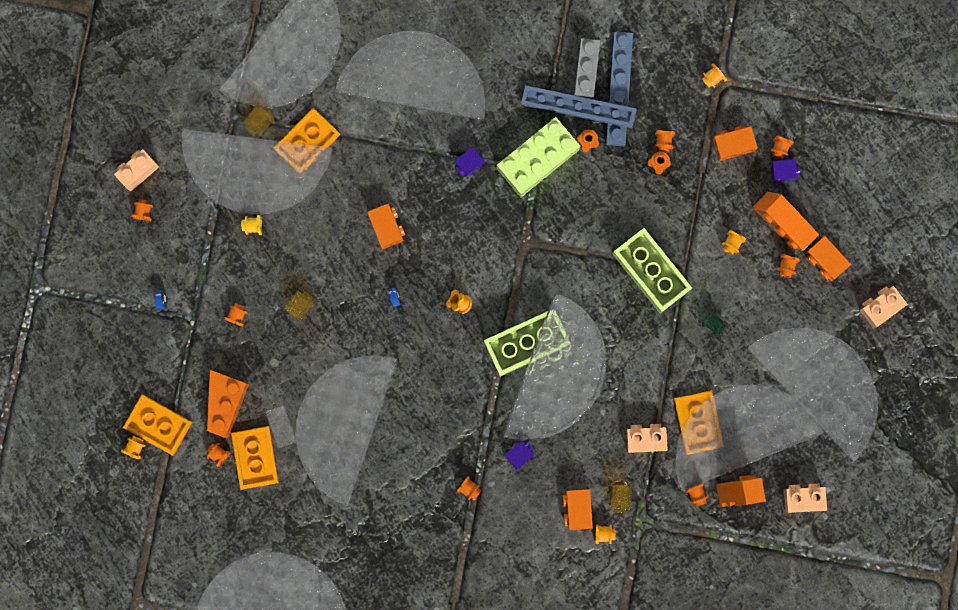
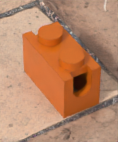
[712,125,757,161]
[367,203,405,249]
[805,236,851,281]
[563,489,593,530]

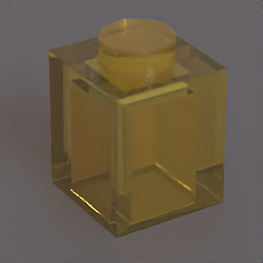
[244,104,275,137]
[284,291,315,322]
[610,485,632,513]

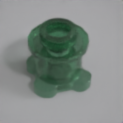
[701,310,726,335]

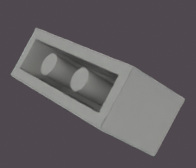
[574,38,600,99]

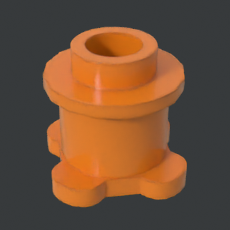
[577,129,599,152]
[654,130,675,152]
[770,136,794,160]
[648,151,671,175]
[131,199,153,221]
[777,254,800,278]
[224,303,248,327]
[206,443,231,467]
[457,476,481,501]
[685,483,709,507]

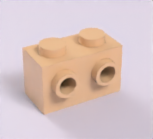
[114,149,159,192]
[860,286,908,329]
[626,424,667,453]
[784,483,827,513]

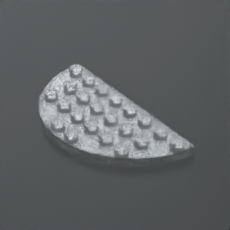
[219,0,341,107]
[335,31,485,121]
[182,129,333,215]
[503,292,606,440]
[747,328,878,462]
[296,356,397,506]
[675,385,824,491]
[197,552,346,610]

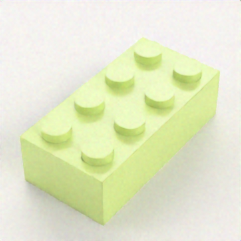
[497,117,580,197]
[613,228,692,314]
[484,309,571,377]

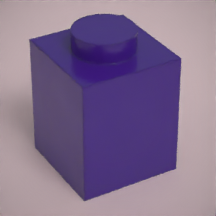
[455,147,485,178]
[770,159,800,183]
[504,441,534,470]

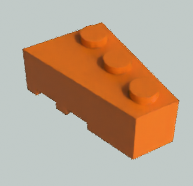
[752,191,819,251]
[207,370,249,438]
[716,475,766,507]

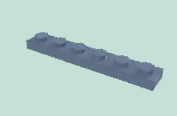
[606,32,633,146]
[521,85,637,129]

